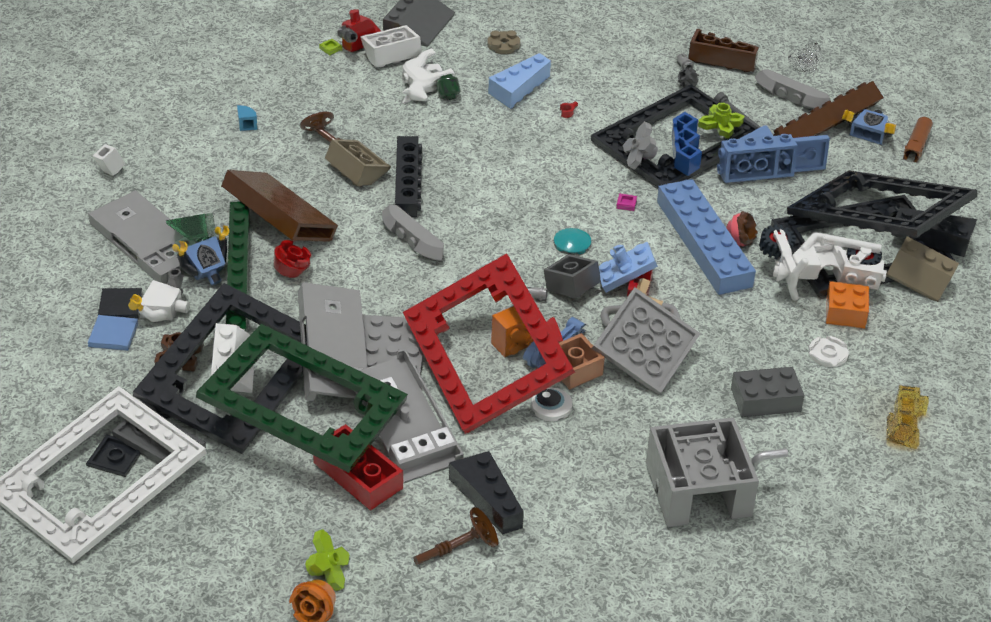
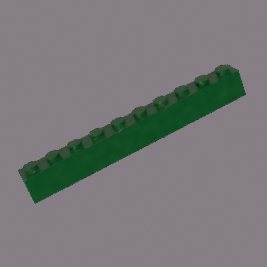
[226,201,250,333]

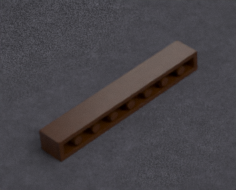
[773,81,884,138]

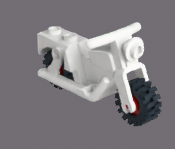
[759,225,887,301]

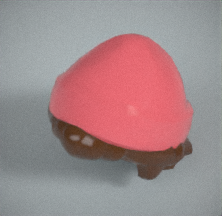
[726,211,758,247]

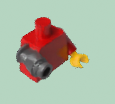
[337,9,381,52]

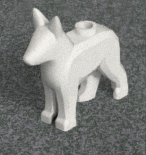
[402,48,455,104]

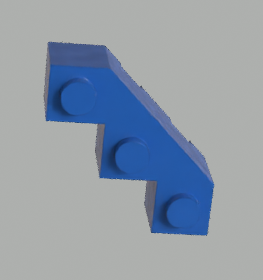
[671,112,702,176]

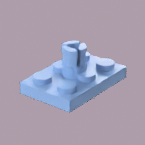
[599,242,658,293]

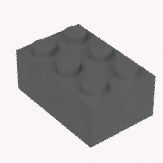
[731,366,805,417]

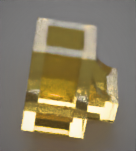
[894,385,929,426]
[887,409,920,449]

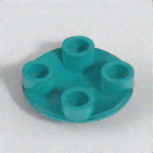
[554,228,591,254]

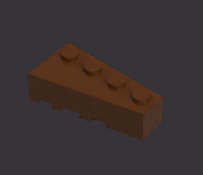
[688,28,759,72]

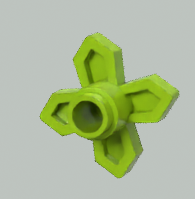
[698,103,745,138]
[305,529,350,591]

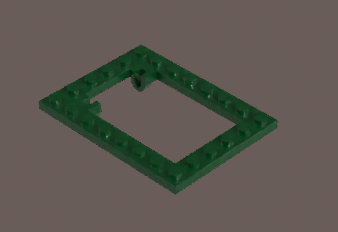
[196,324,408,473]

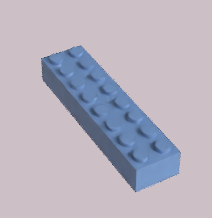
[657,179,756,295]

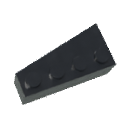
[891,207,977,257]
[449,451,524,535]

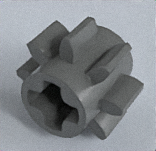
[678,67,699,88]

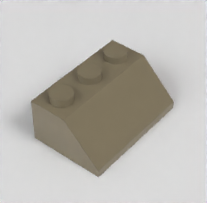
[325,139,391,187]
[886,236,959,302]

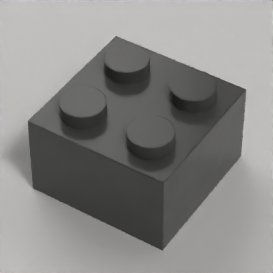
[544,254,601,298]

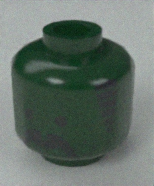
[437,74,461,101]

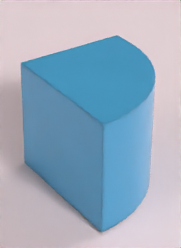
[237,105,258,131]

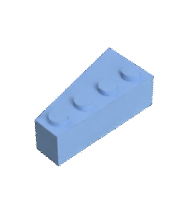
[488,53,551,109]

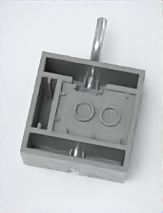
[646,418,788,527]

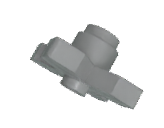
[623,121,658,169]

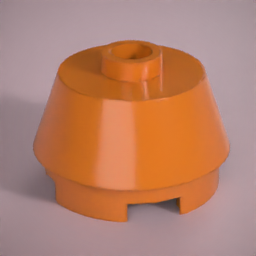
[289,580,336,622]

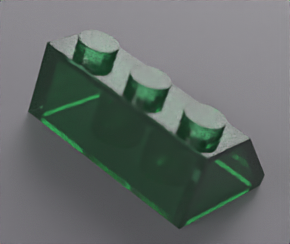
[166,213,217,243]

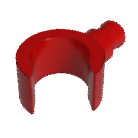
[560,101,578,118]

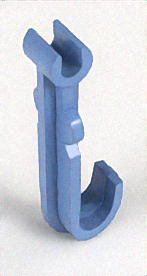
[523,317,586,368]

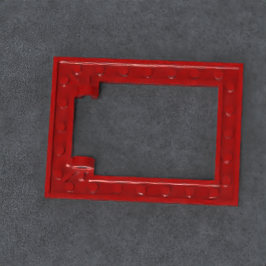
[402,253,576,434]

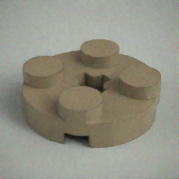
[487,30,520,54]

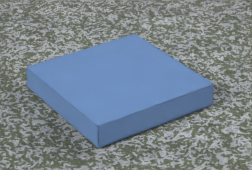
[88,315,138,351]

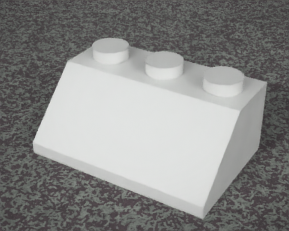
[361,25,421,67]
[211,323,254,393]

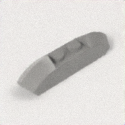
[755,69,830,110]
[382,205,444,262]

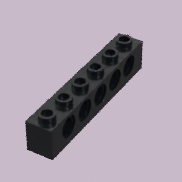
[395,136,422,217]

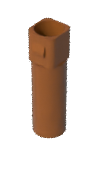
[903,117,933,163]

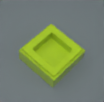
[319,39,342,55]

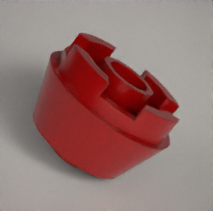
[273,240,311,278]

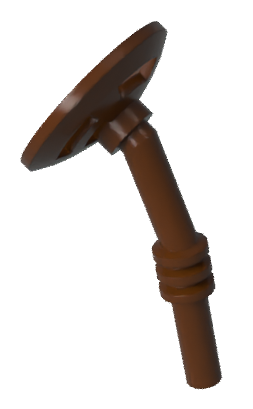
[300,111,343,143]
[413,507,499,565]

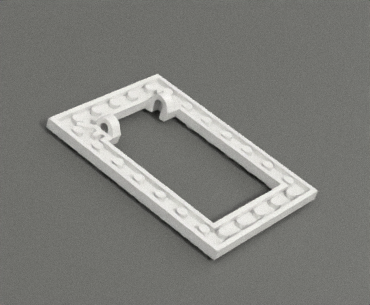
[0,386,207,563]

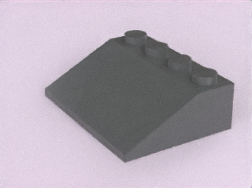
[383,0,455,47]

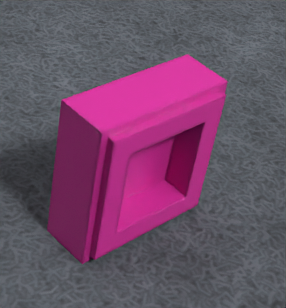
[616,193,637,211]

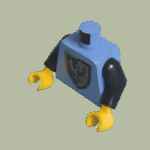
[842,110,896,145]
[172,225,229,286]

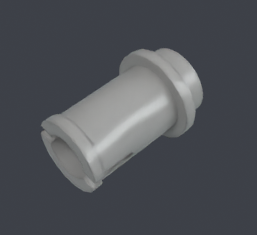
[676,53,694,69]
[527,286,548,302]

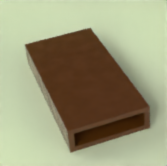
[221,170,338,242]

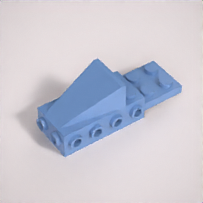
[717,125,830,183]

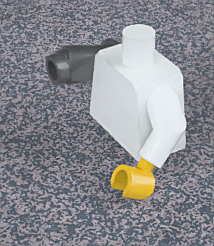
[128,268,190,322]

